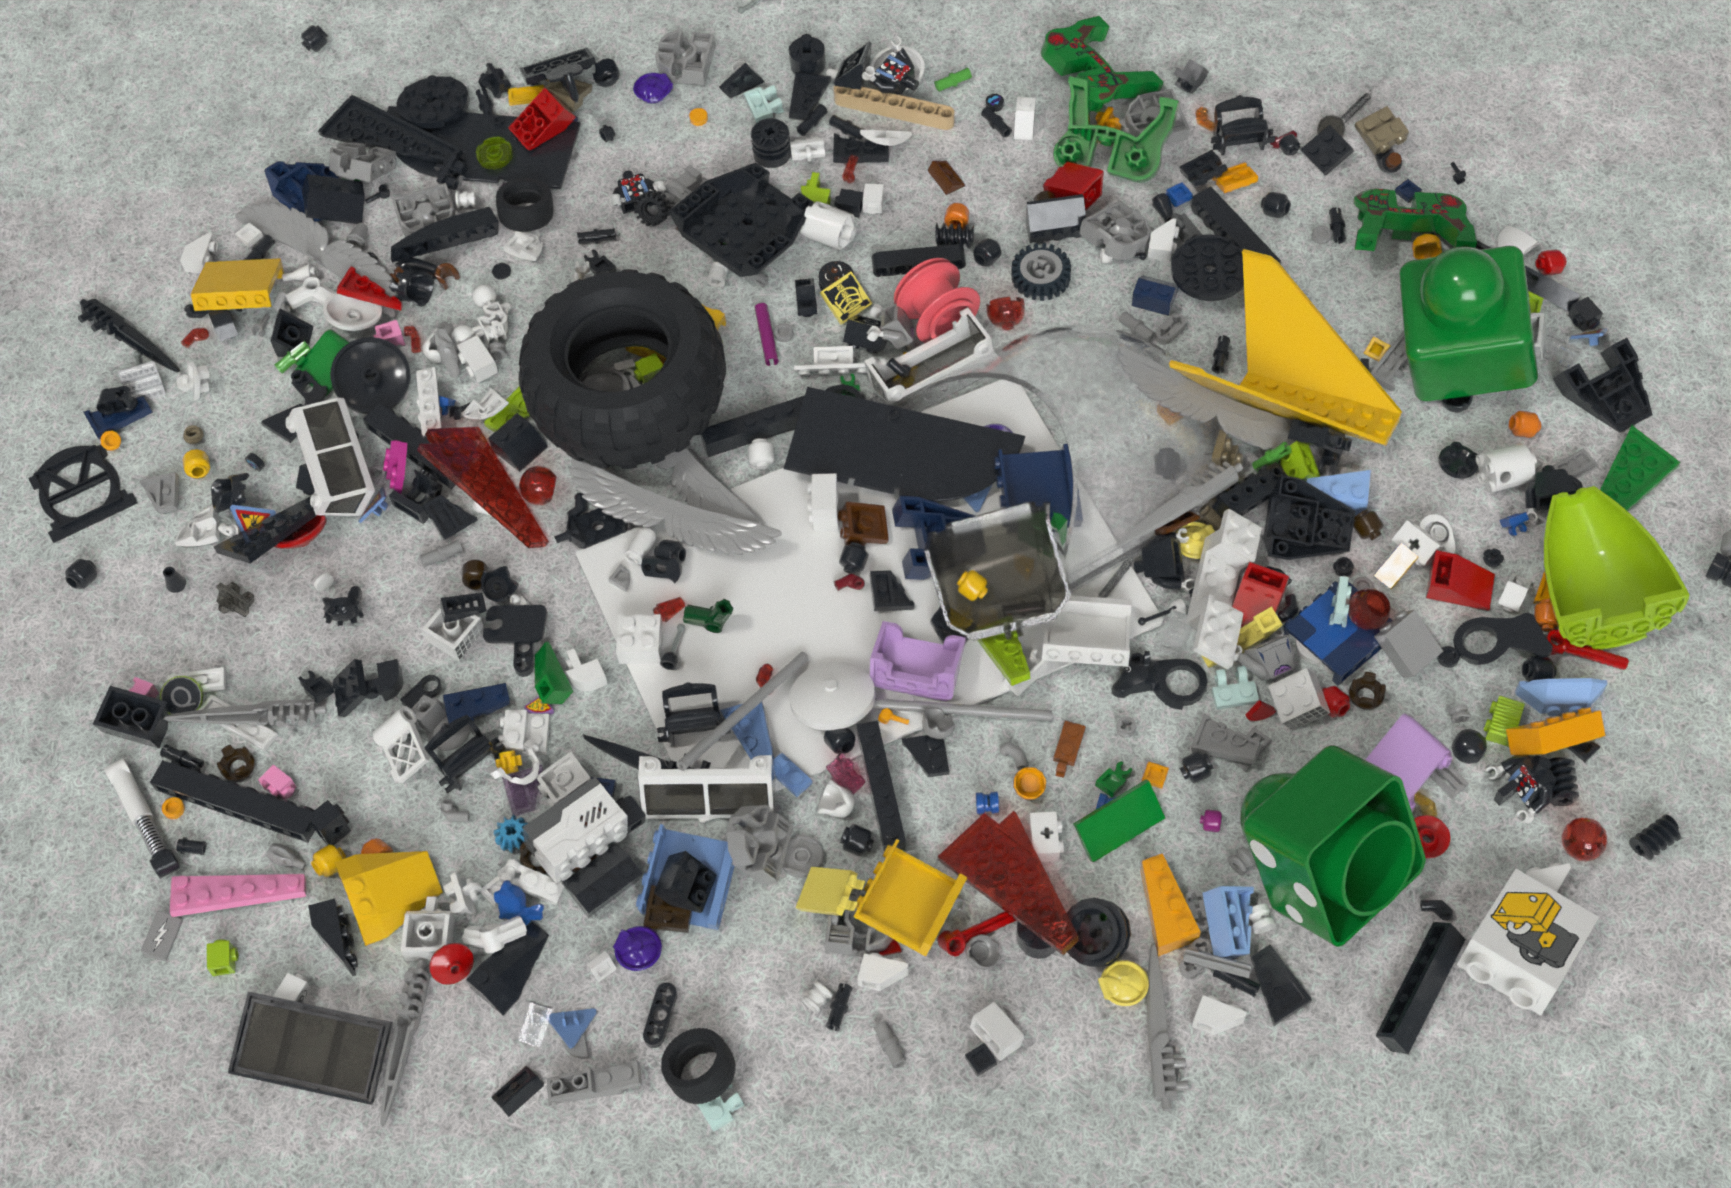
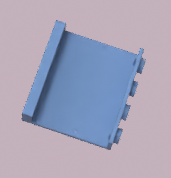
[636,824,735,930]

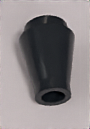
[1152,193,1173,222]
[163,567,186,593]

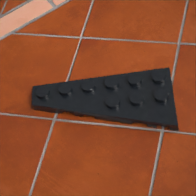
[213,487,342,563]

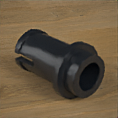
[176,837,207,855]

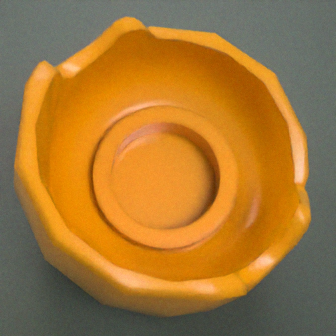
[1412,234,1442,259]
[1013,767,1046,800]

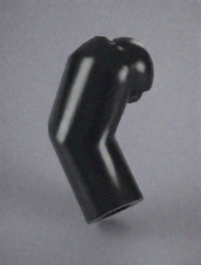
[887,358,911,378]
[1278,594,1298,622]

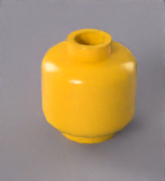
[182,449,210,479]
[956,570,988,601]
[311,844,346,877]

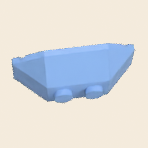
[1515,678,1607,716]

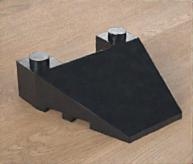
[1553,338,1653,433]

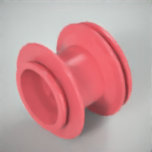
[894,258,980,343]

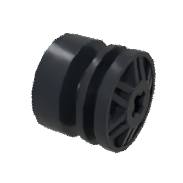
[751,118,791,168]

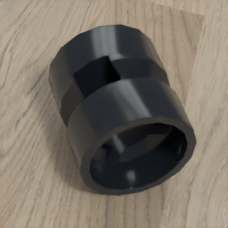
[1705,552,1731,588]

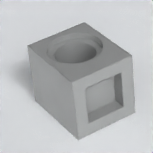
[412,695,446,733]

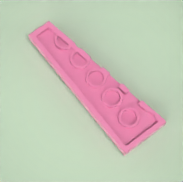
[170,874,306,917]

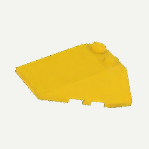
[334,851,443,946]

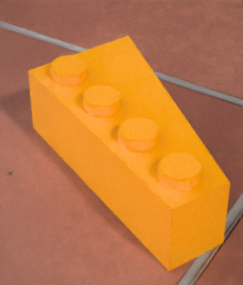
[1506,707,1606,755]
[1140,853,1201,956]

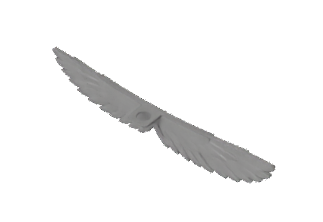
[235,202,398,319]
[1118,346,1311,451]
[628,375,759,522]
[569,458,782,555]

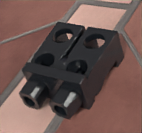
[1288,419,1352,454]

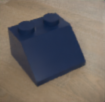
[1131,275,1179,316]

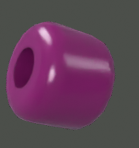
[1200,809,1222,832]

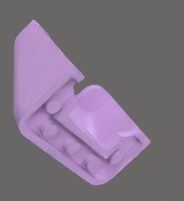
[870,621,966,701]
[1365,714,1453,811]

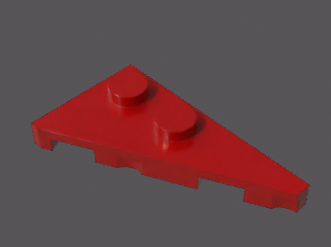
[337,266,403,311]

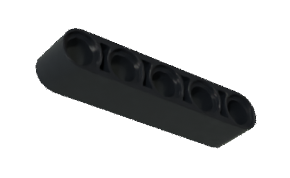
[871,244,966,277]

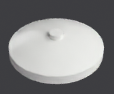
[789,662,875,730]

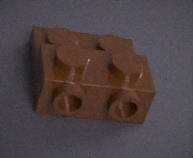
[838,501,889,546]

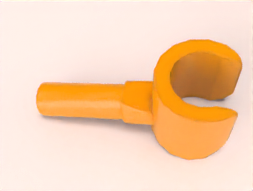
[878,708,909,725]

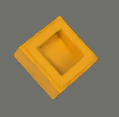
[1141,761,1169,789]

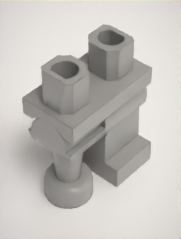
[661,165,707,208]

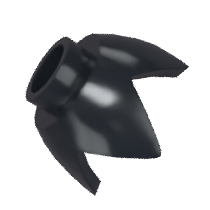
[481,566,519,602]

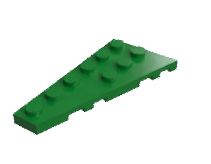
[1600,425,1680,511]

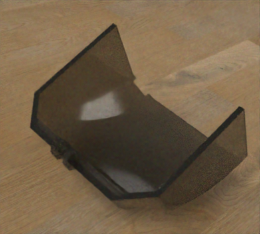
[924,501,1071,641]

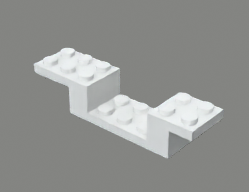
[1186,509,1262,669]

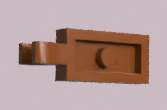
[1053,720,1086,778]

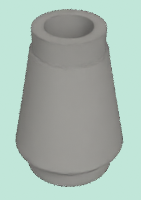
[346,223,368,248]

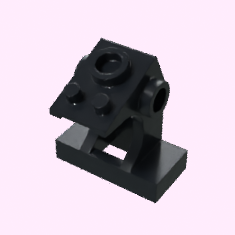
[389,469,443,524]

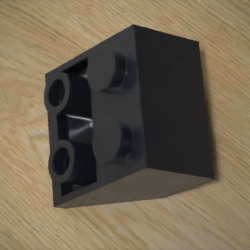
[654,851,717,913]

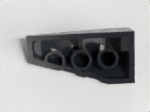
[466,921,549,1016]

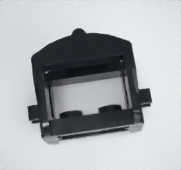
[1211,95,1276,156]
[657,682,731,746]
[424,715,505,793]

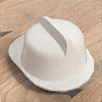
[1419,514,1456,554]

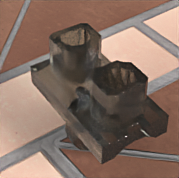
[216,582,254,617]

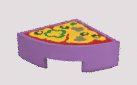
[524,697,554,715]

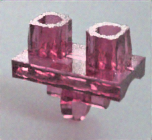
[826,753,866,795]

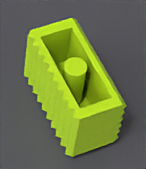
[1483,695,1525,747]

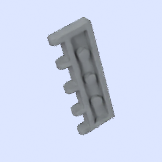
[1370,330,1408,391]

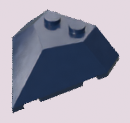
[264,161,339,222]

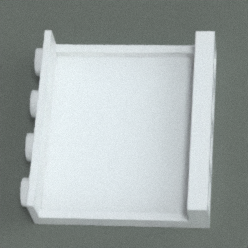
[1042,594,1132,667]

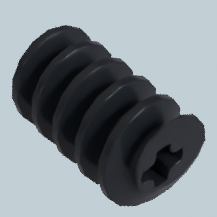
[935,222,975,249]
[1549,757,1579,806]
[1629,814,1681,860]

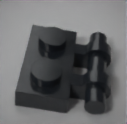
[1179,150,1228,188]

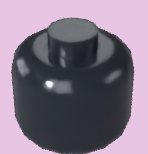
[1279,134,1300,155]

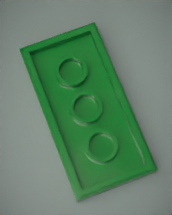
[1073,780,1165,862]

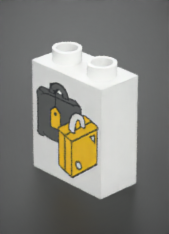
[1457,869,1599,1016]

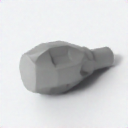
[266,843,306,870]

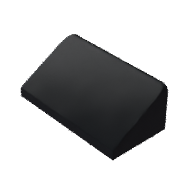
[491,1066,544,1117]

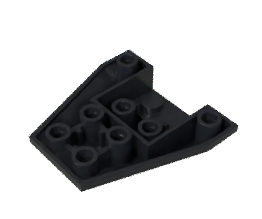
[1263,475,1355,560]

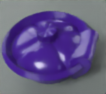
[633,73,673,104]
[613,926,662,971]

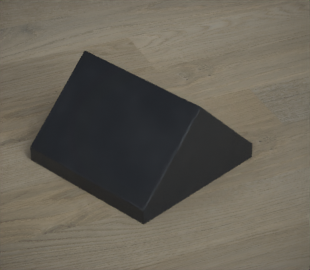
[270,309,314,357]

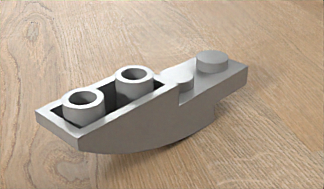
[546,1061,642,1102]

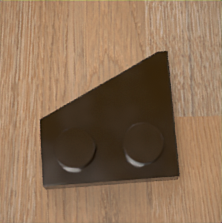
[643,885,692,933]

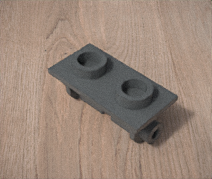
[1171,213,1202,243]

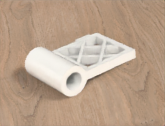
[373,706,430,783]

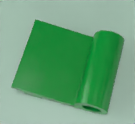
[294,329,350,397]

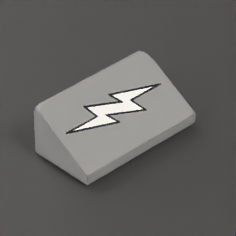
[141,911,183,961]

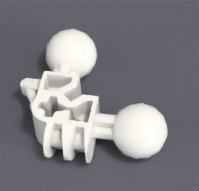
[451,284,511,347]

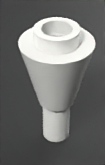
[282,263,318,281]

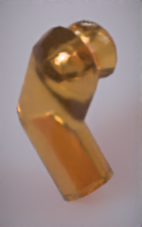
[1195,107,1214,131]

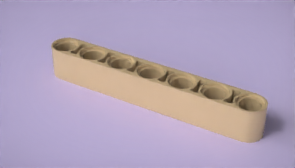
[833,86,955,130]

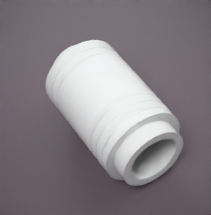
[624,527,656,565]

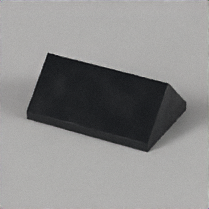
[833,41,872,90]

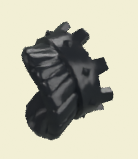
[389,265,434,307]
[211,473,249,513]
[322,586,364,626]

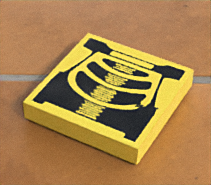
[819,271,872,325]

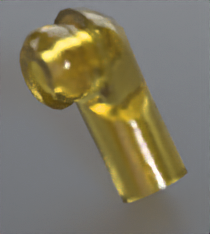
[1414,791,1437,817]

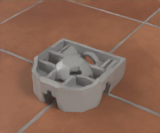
[655,30,716,86]
[1125,89,1190,144]
[329,142,396,182]
[392,183,456,237]
[1080,200,1151,260]
[725,805,794,884]
[825,889,893,957]

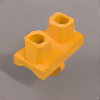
[1091,107,1122,143]

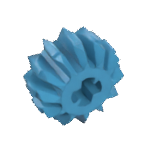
[494,815,528,853]

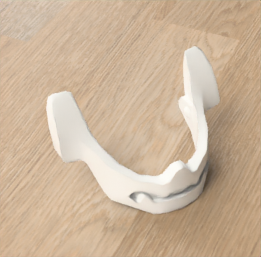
[487,740,540,785]

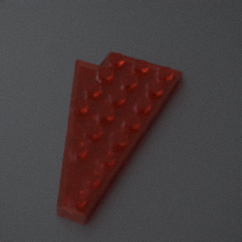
[417,427,549,549]
[937,811,1079,956]

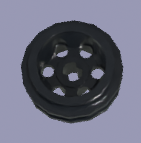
[1061,897,1131,967]

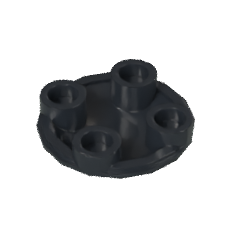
[1438,442,1478,479]

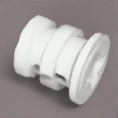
[455,190,476,209]
[706,262,728,287]
[802,982,833,1013]

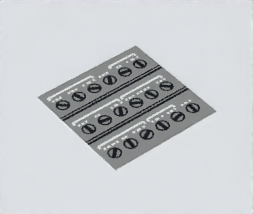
[118,361,166,401]

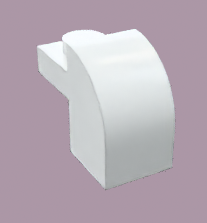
[565,648,608,691]

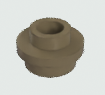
[183,425,204,444]

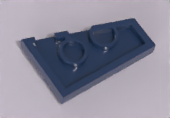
[83,396,153,439]
[443,683,510,724]

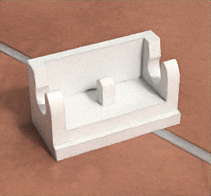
[1003,649,1048,696]

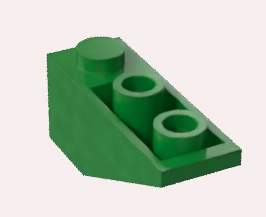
[535,642,573,704]

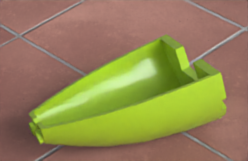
[1544,486,1690,649]

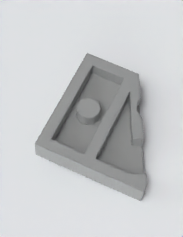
[140,472,179,514]

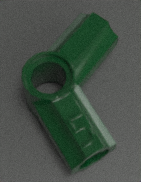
[683,599,734,633]

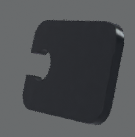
[483,605,547,644]

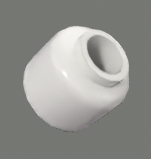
[748,439,775,470]

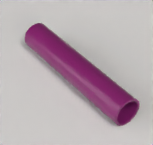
[754,303,779,366]

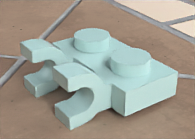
[744,85,784,123]
[1329,576,1352,627]
[1212,666,1259,710]
[697,1084,744,1132]

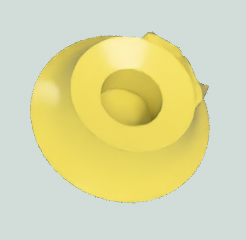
[1175,522,1215,559]
[1098,960,1149,1006]

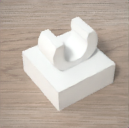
[235,223,263,248]
[614,359,635,377]
[587,951,617,983]

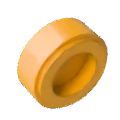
[689,108,708,126]
[100,431,121,451]
[162,797,185,819]

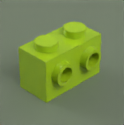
[1280,441,1320,481]

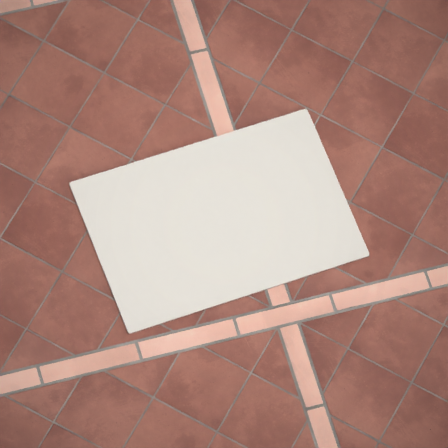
[576,375,1164,823]

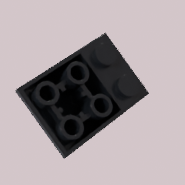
[308,898,358,976]

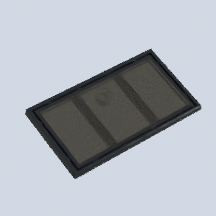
[228,992,393,1105]

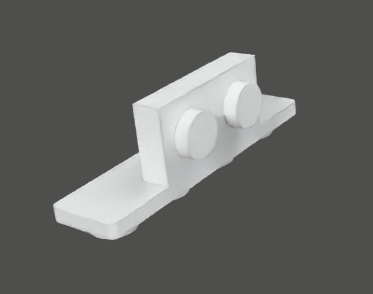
[794,346,867,376]
[416,367,442,437]

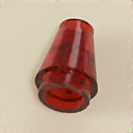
[653,597,685,622]

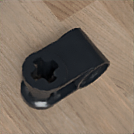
[96,386,138,415]

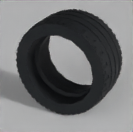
[496,178,554,232]
[661,1028,736,1104]

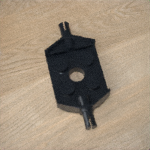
[554,508,628,549]

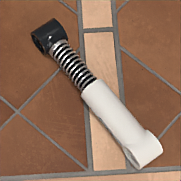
[104,758,180,879]

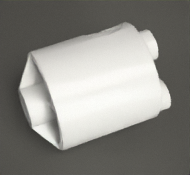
[801,202,856,250]
[1476,443,1537,493]

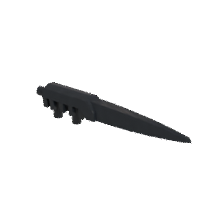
[78,299,180,372]
[583,734,721,795]

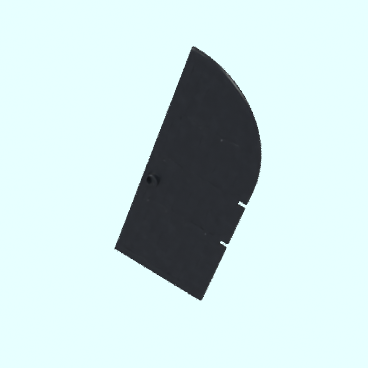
[387,106,581,189]
[784,387,1026,502]

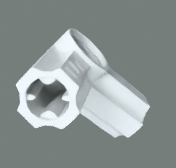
[284,277,336,310]
[462,916,527,953]

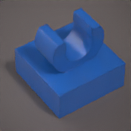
[1166,182,1193,207]
[439,396,456,416]
[1499,512,1529,536]

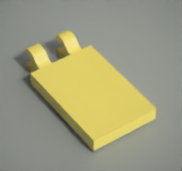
[795,867,865,916]

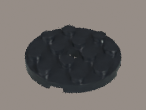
[397,75,470,129]
[1171,234,1244,301]

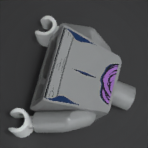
[867,303,917,352]
[1233,629,1296,683]

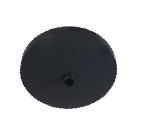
[330,337,411,414]

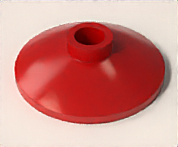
[1414,815,1451,858]
[429,943,474,985]

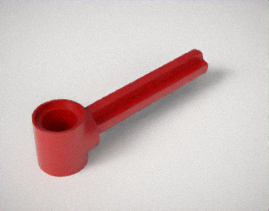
[1546,630,1629,670]
[937,907,1022,956]

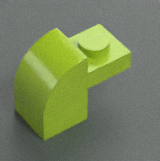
[801,172,831,205]

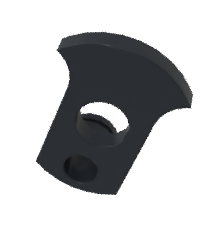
[291,370,328,406]
[641,554,682,584]

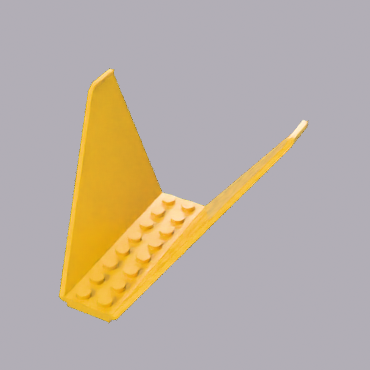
[1169,249,1402,446]

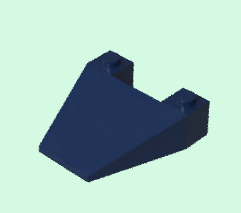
[892,496,987,580]

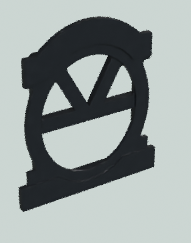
[28,444,137,543]

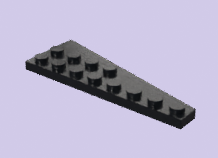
[318,95,463,164]

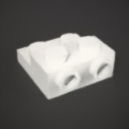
[498,710,550,755]
[536,752,592,807]

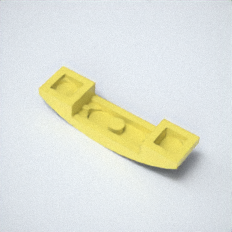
[1201,607,1283,668]

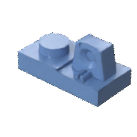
[773,753,812,797]

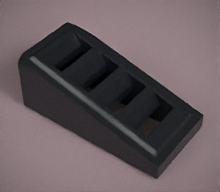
[440,593,487,623]

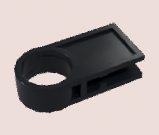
[400,675,442,709]

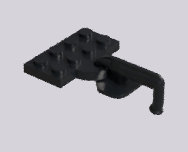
[519,47,596,103]

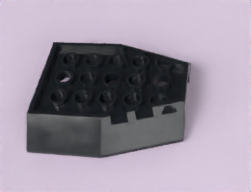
[669,162,814,277]

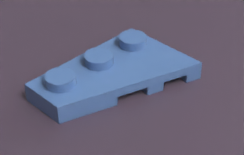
[720,701,775,760]

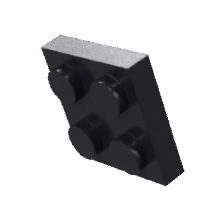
[1300,124,1354,176]
[333,659,367,717]

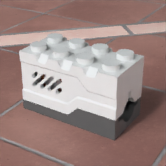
[523,777,628,883]

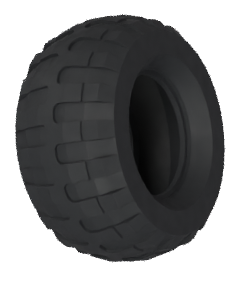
[518,269,726,469]

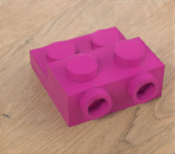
[383,440,408,494]

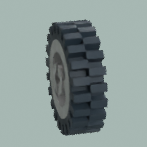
[1011,243,1071,301]

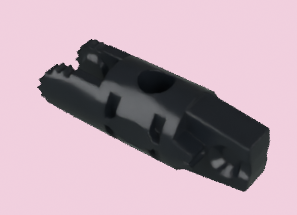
[1317,449,1343,475]

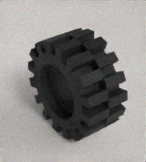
[634,190,671,227]

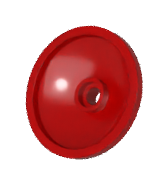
[274,515,327,549]

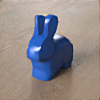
[494,880,544,925]

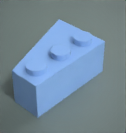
[1306,470,1371,515]
[1202,886,1254,960]

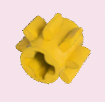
[495,750,523,774]

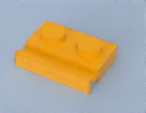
[1212,162,1258,193]

